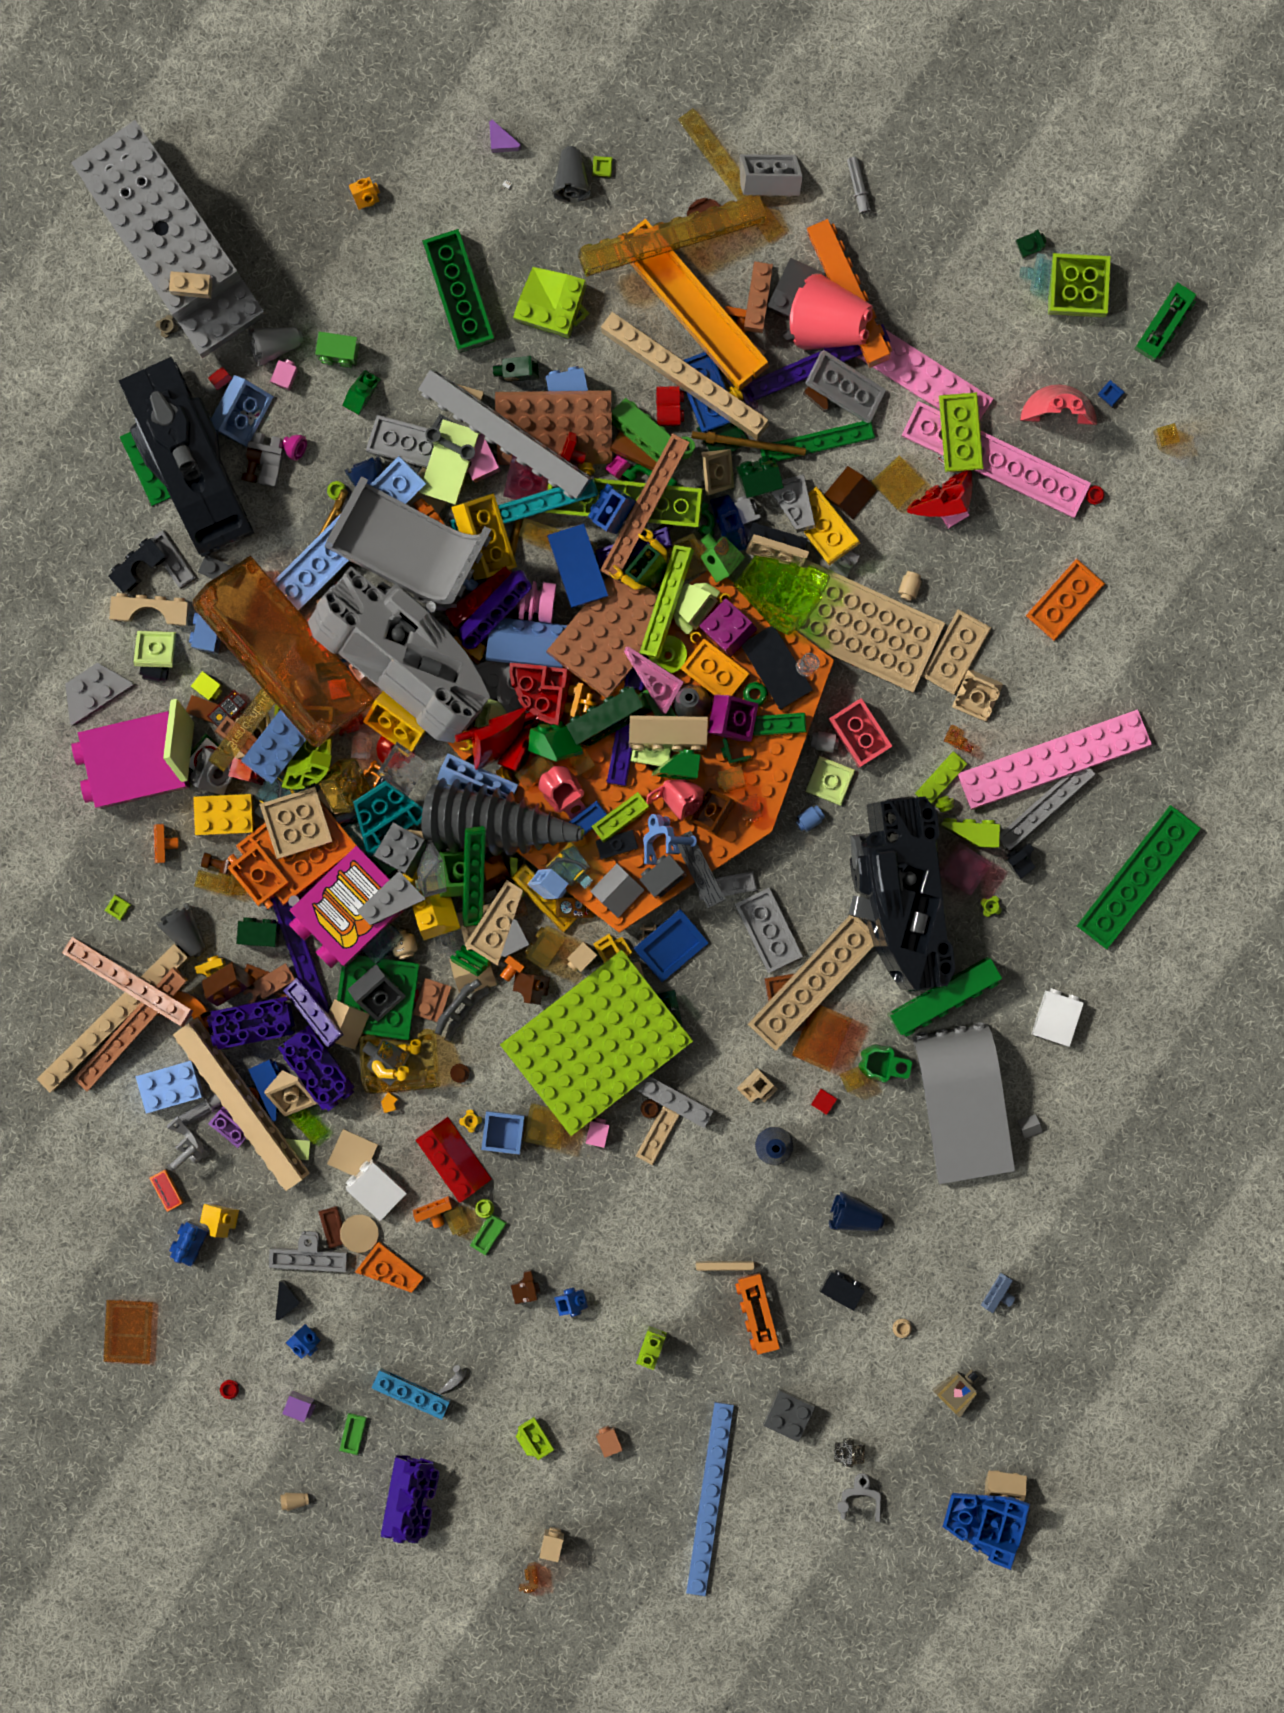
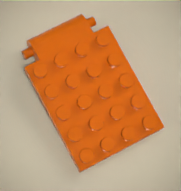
[227,800,357,909]

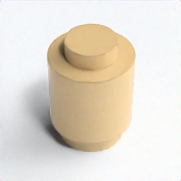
[898,571,922,601]

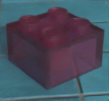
[503,455,547,500]
[940,843,992,896]

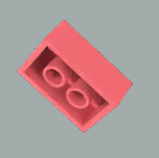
[828,698,892,768]

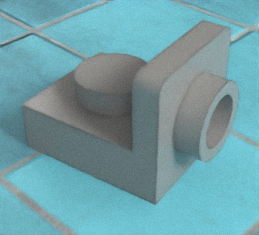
[829,551,860,577]

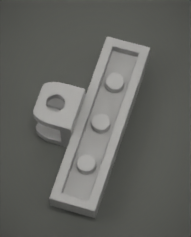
[269,1231,347,1272]

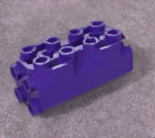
[207,996,295,1049]
[278,1025,355,1111]
[381,1455,439,1543]

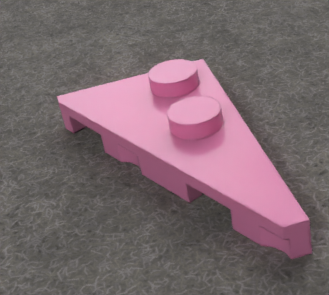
[624,647,683,714]

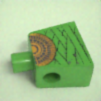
[701,533,745,582]

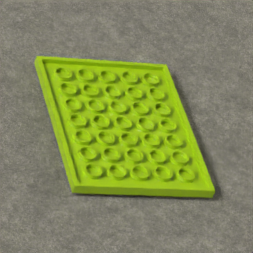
[500,950,693,1136]

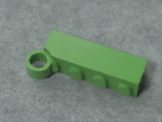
[612,398,695,462]

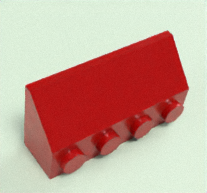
[415,1117,492,1203]

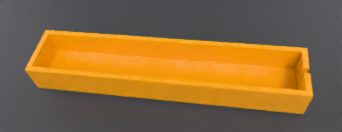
[616,218,769,391]

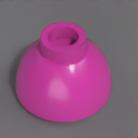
[282,435,307,461]

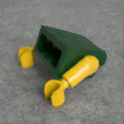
[609,528,668,590]

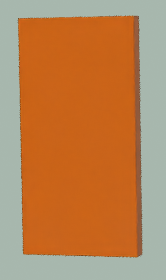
[1026,559,1105,641]

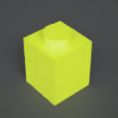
[191,671,222,701]

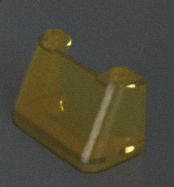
[359,1029,441,1094]

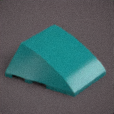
[353,780,423,857]

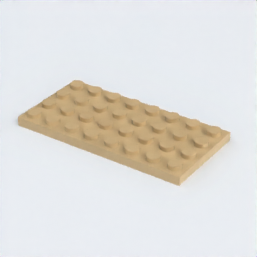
[779,560,945,693]

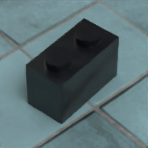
[819,1270,865,1311]

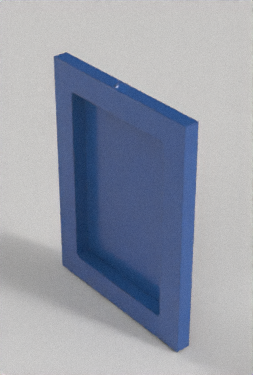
[633,909,709,982]

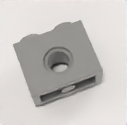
[190,747,233,795]

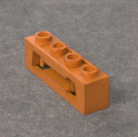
[735,1272,780,1355]

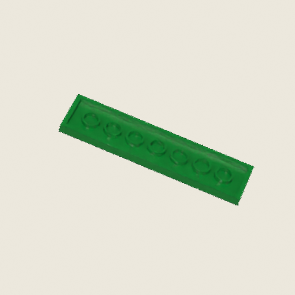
[1076,805,1201,950]

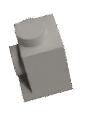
[734,496,761,526]

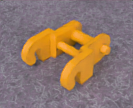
[361,760,387,787]

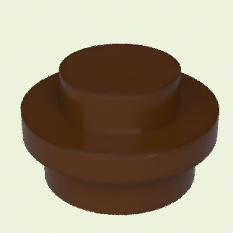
[450,1064,469,1083]
[641,1099,660,1118]

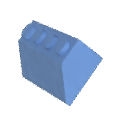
[486,618,567,668]

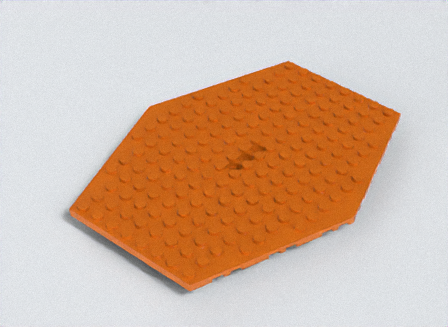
[515,570,834,933]

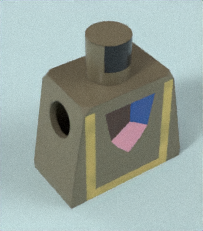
[932,1369,980,1418]

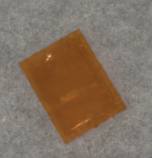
[103,1300,153,1364]

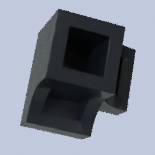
[1005,843,1036,879]

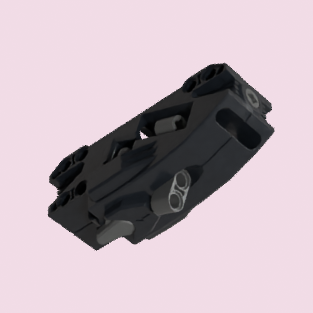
[118,357,255,557]
[848,796,955,991]

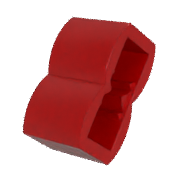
[656,386,684,426]

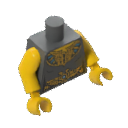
[362,1039,421,1086]

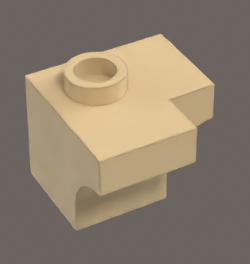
[737,1068,778,1103]

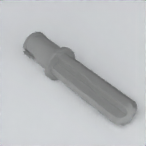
[847,156,871,214]
[175,1094,221,1126]

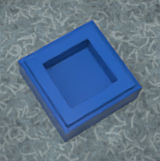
[1097,380,1125,407]

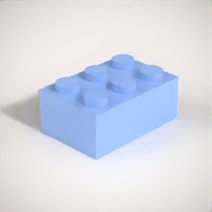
[135,1061,204,1113]

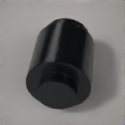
[139,667,169,683]

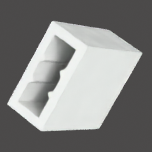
[1031,988,1084,1047]
[346,1159,407,1221]

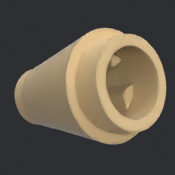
[280,1492,309,1512]

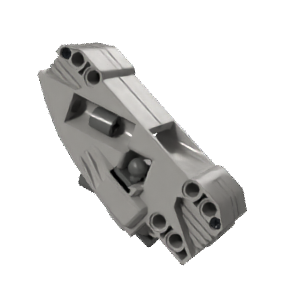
[308,567,490,743]

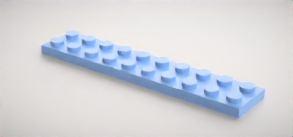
[264,456,426,617]

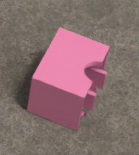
[466,433,501,483]

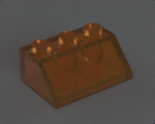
[792,1004,852,1072]

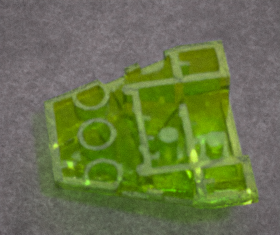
[734,555,830,635]

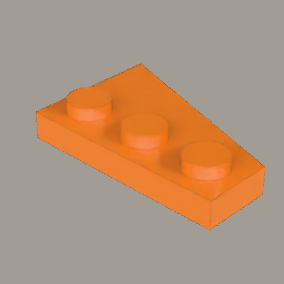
[355,1242,424,1293]

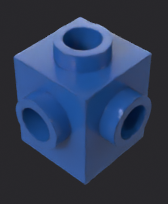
[554,1287,588,1317]
[286,1324,321,1359]

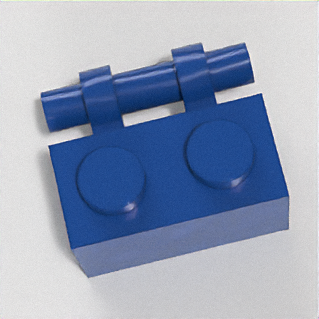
[588,483,636,534]
[169,1221,209,1267]

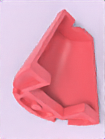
[790,274,873,350]
[1020,384,1097,425]

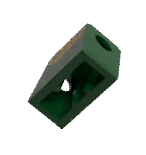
[493,356,539,381]

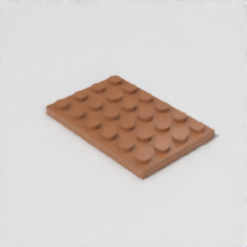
[495,390,612,465]
[546,569,674,698]

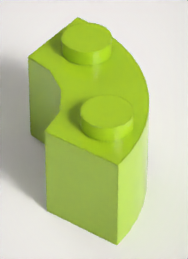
[282,750,332,789]

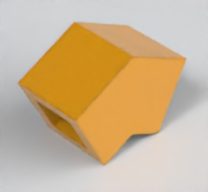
[381,1092,398,1113]

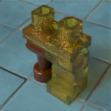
[194,852,246,896]

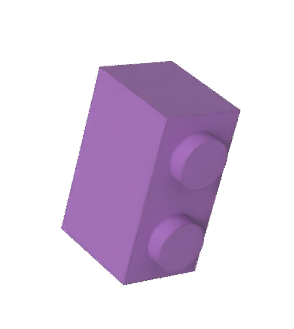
[282,1391,316,1422]

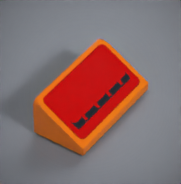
[149,1169,184,1212]

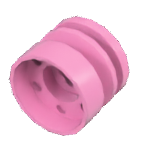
[517,581,556,623]

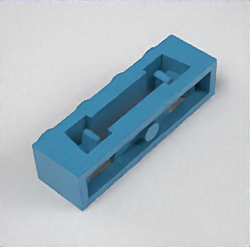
[372,1368,451,1420]

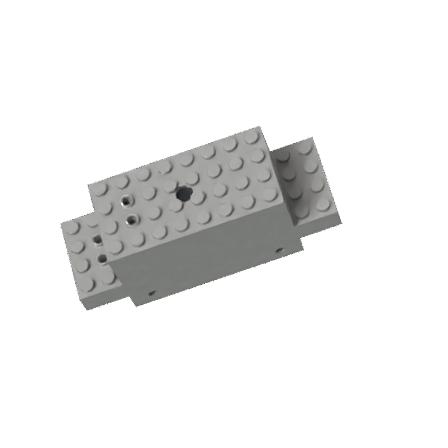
[71,120,266,358]

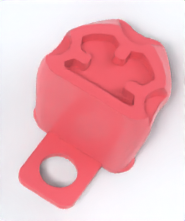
[539,766,586,819]
[646,779,704,821]

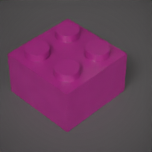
[699,598,757,657]
[707,695,758,742]

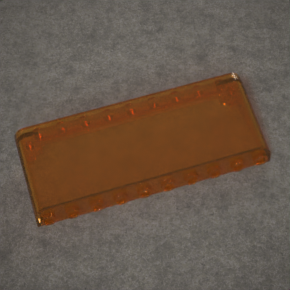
[193,555,375,747]

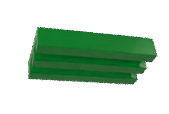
[450,945,491,977]

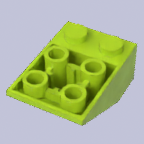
[939,818,1000,848]

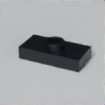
[596,830,638,860]

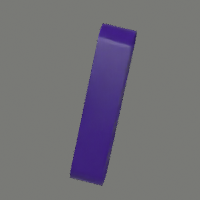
[457,570,531,649]

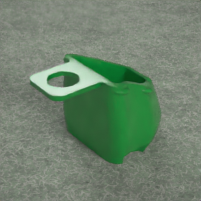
[858,1044,912,1083]

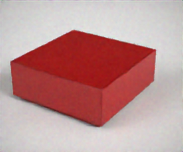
[208,366,232,390]
[810,1089,837,1115]

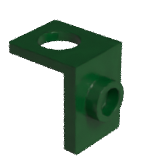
[721,738,753,766]

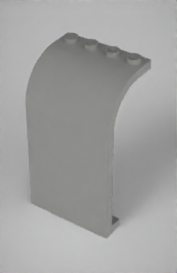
[324,476,492,604]
[912,1022,1015,1184]

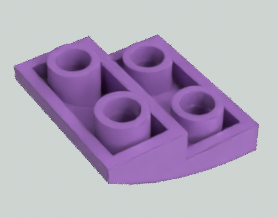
[208,1107,246,1148]

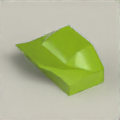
[515,1417,554,1460]

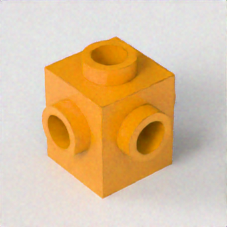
[349,177,380,210]

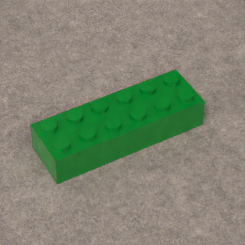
[422,229,495,353]
[887,957,1002,1037]

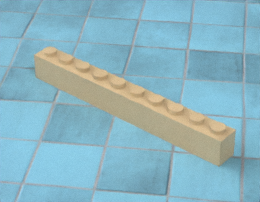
[601,312,768,441]
[37,944,190,1093]
[173,1017,310,1191]

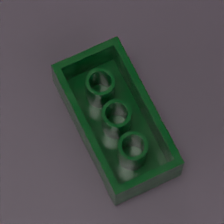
[566,686,652,749]

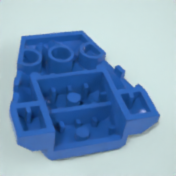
[942,1493,1030,1570]

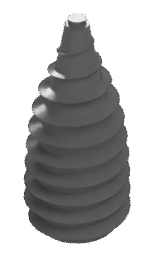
[421,778,584,856]

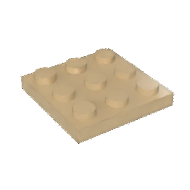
[260,787,332,860]

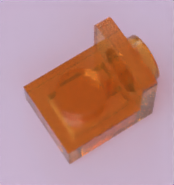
[944,725,974,754]
[738,794,762,824]
[519,1562,539,1593]

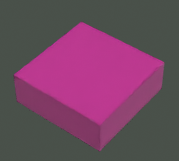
[605,455,630,479]

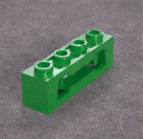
[1134,282,1197,361]

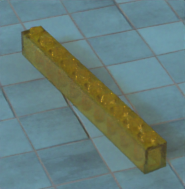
[578,195,767,277]

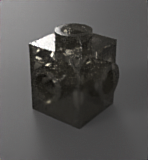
[834,1438,865,1467]

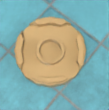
[340,1214,379,1253]

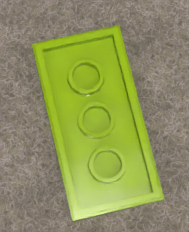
[938,392,984,473]

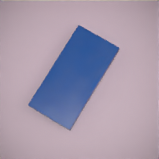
[683,352,731,433]
[547,524,608,609]

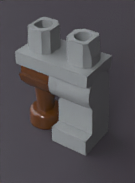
[241,432,284,488]

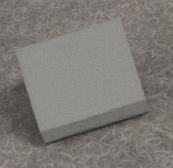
[1018,1114,1042,1139]

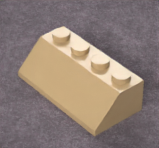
[629,715,708,752]

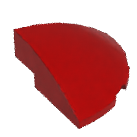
[906,471,972,517]
[509,663,571,725]
[472,708,526,770]
[497,719,539,772]

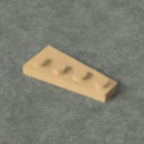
[465,880,523,966]

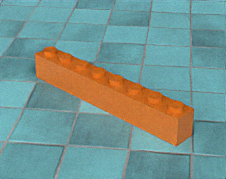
[807,219,892,368]

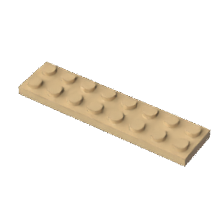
[747,915,874,1051]

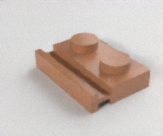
[413,978,451,1022]

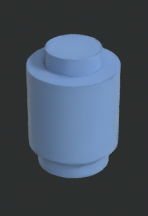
[795,805,825,832]

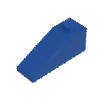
[248,1059,280,1121]

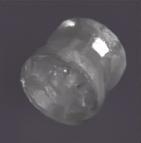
[796,653,820,677]

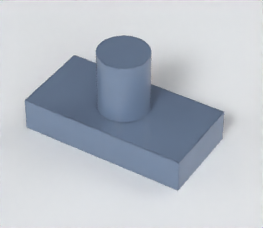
[981,1273,1015,1313]

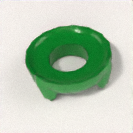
[743,681,768,706]

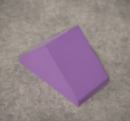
[489,120,521,153]

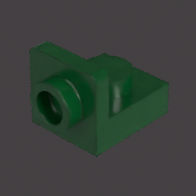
[1015,229,1047,258]

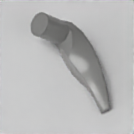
[438,1365,467,1394]

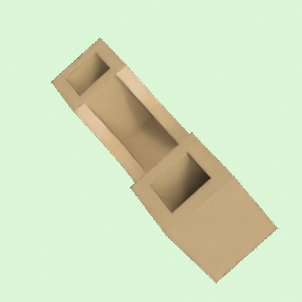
[109,593,190,626]

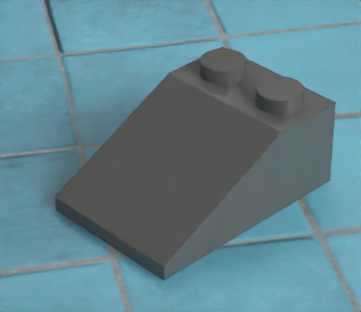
[767,258,825,320]

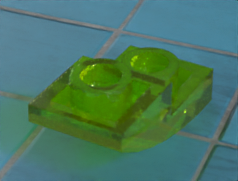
[287,1108,329,1145]

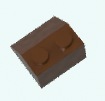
[202,962,255,1007]

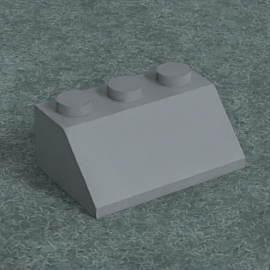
[739,154,803,197]

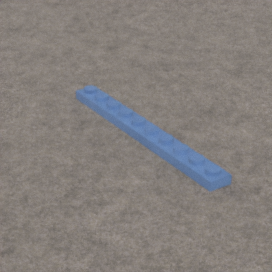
[686,1402,734,1596]

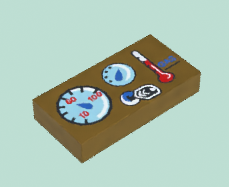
[556,898,594,918]

